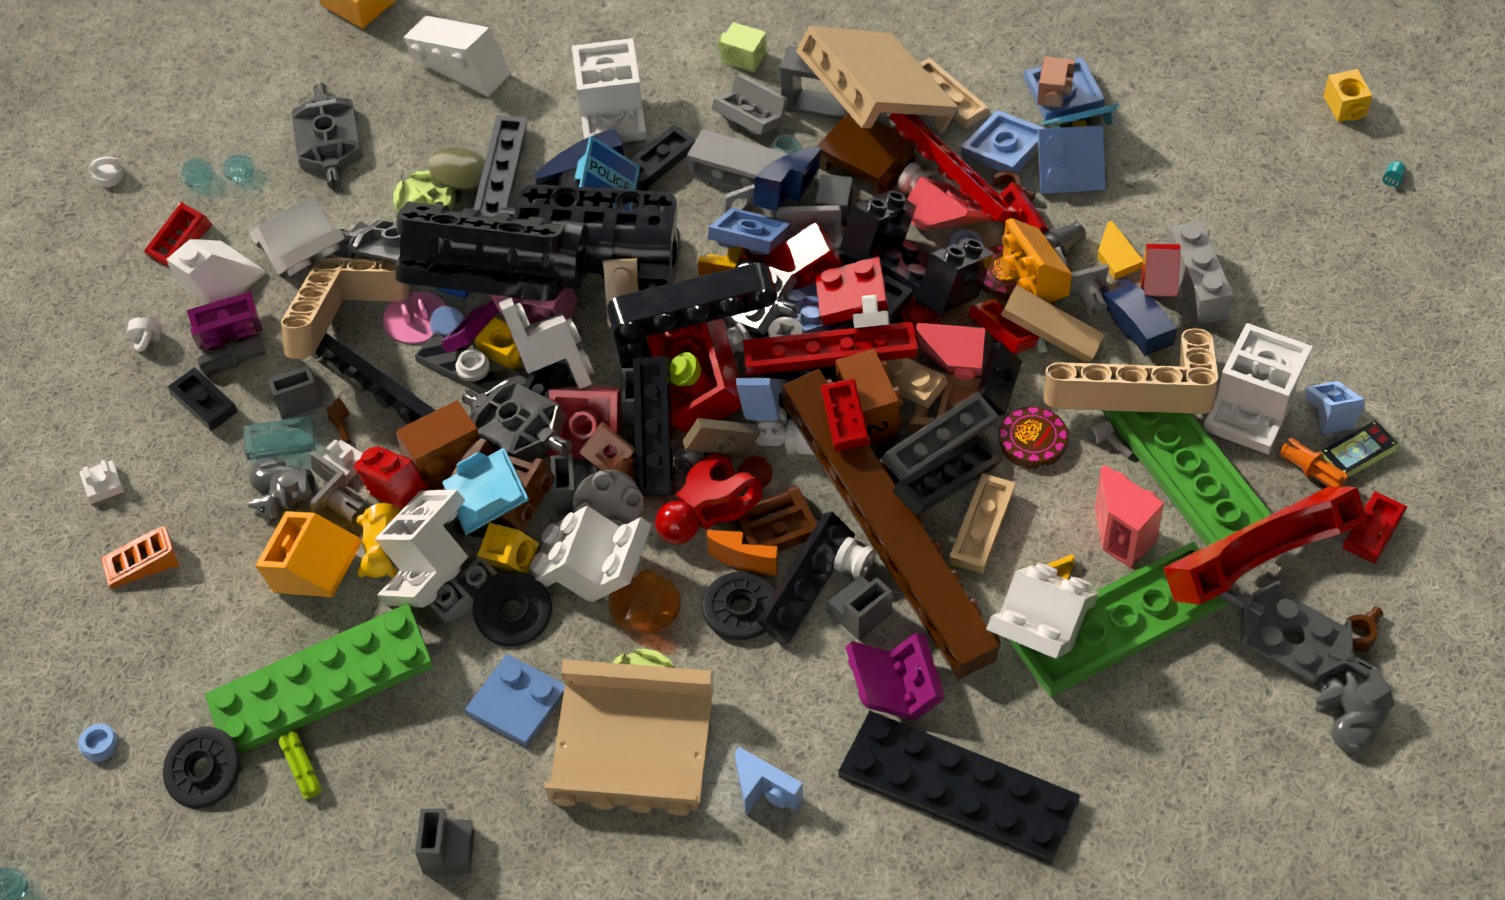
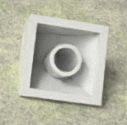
[166,239,266,304]

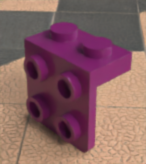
[186,291,263,351]
[846,633,946,721]

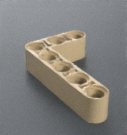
[281,258,411,359]
[1044,328,1218,414]

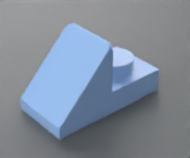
[736,378,788,421]
[1305,381,1365,435]
[734,746,804,815]

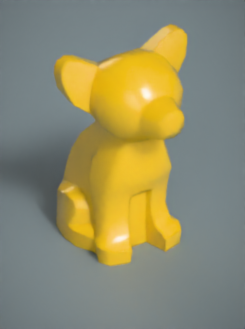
[357,503,401,579]

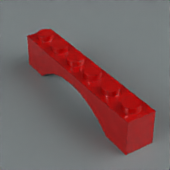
[1164,486,1367,605]

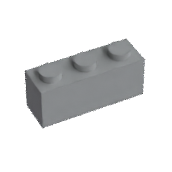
[687,129,788,190]
[1167,221,1233,325]

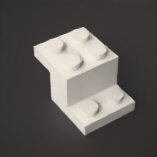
[572,38,647,142]
[249,197,345,277]
[498,297,594,389]
[1203,323,1313,455]
[375,490,468,608]
[530,506,652,602]
[986,563,1099,659]

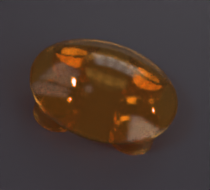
[608,569,681,635]

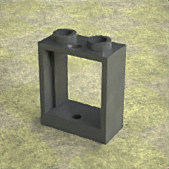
[780,46,848,120]

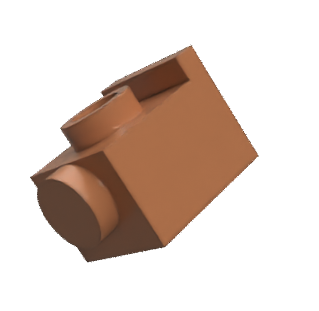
[1037,56,1075,108]
[579,422,635,472]

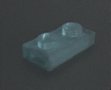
[244,416,316,461]

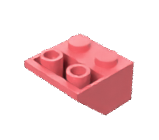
[1095,465,1164,569]

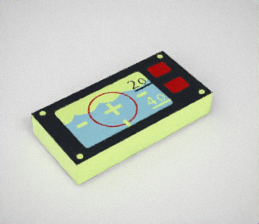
[1321,420,1398,478]

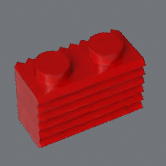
[353,445,430,509]

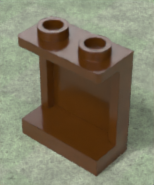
[817,113,916,197]
[443,436,555,532]

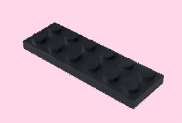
[838,710,1081,864]

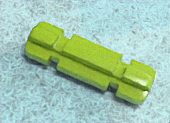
[279,731,322,800]

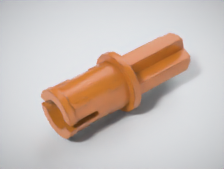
[1280,437,1348,487]

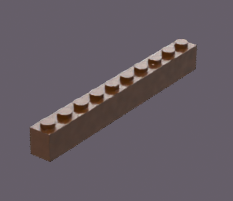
[782,369,1001,680]

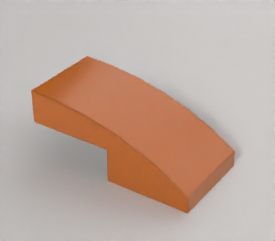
[707,530,779,576]

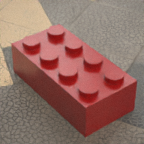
[647,318,742,434]

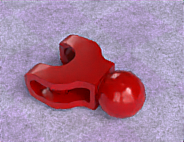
[655,453,763,545]

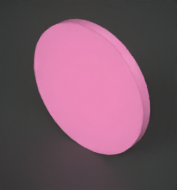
[383,291,446,344]

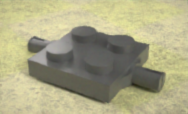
[723,258,801,335]

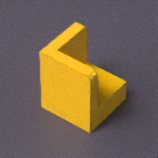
[697,246,745,277]

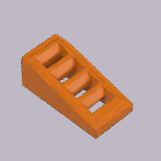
[101,526,179,589]

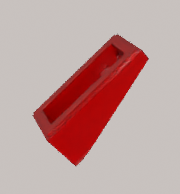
[143,202,213,267]

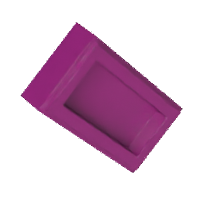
[441,300,499,354]

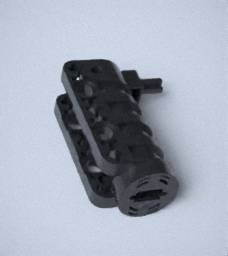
[499,185,681,291]
[395,201,589,301]

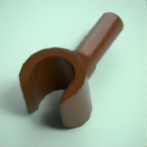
[326,398,351,444]

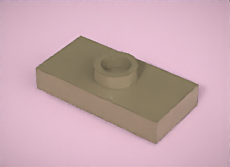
[683,418,760,456]

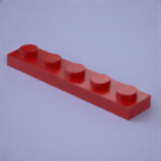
[888,113,1018,222]
[743,322,918,375]

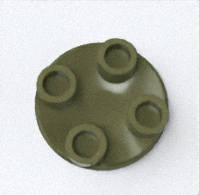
[428,148,485,194]

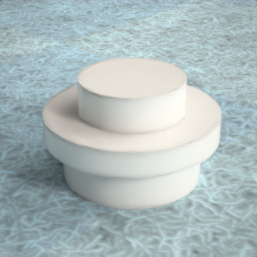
[456,349,490,381]

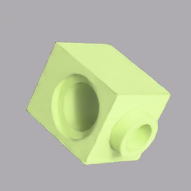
[718,22,767,72]

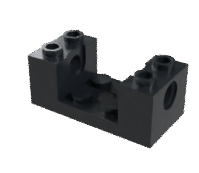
[839,190,994,315]

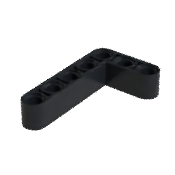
[607,263,778,368]

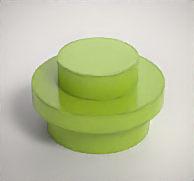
[669,352,701,386]

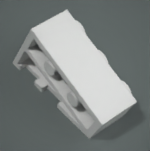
[403,16,510,97]

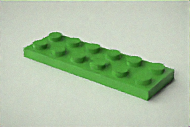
[1101,410,1272,547]
[1010,541,1229,698]
[205,603,435,754]

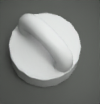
[90,157,125,188]
[127,317,162,352]

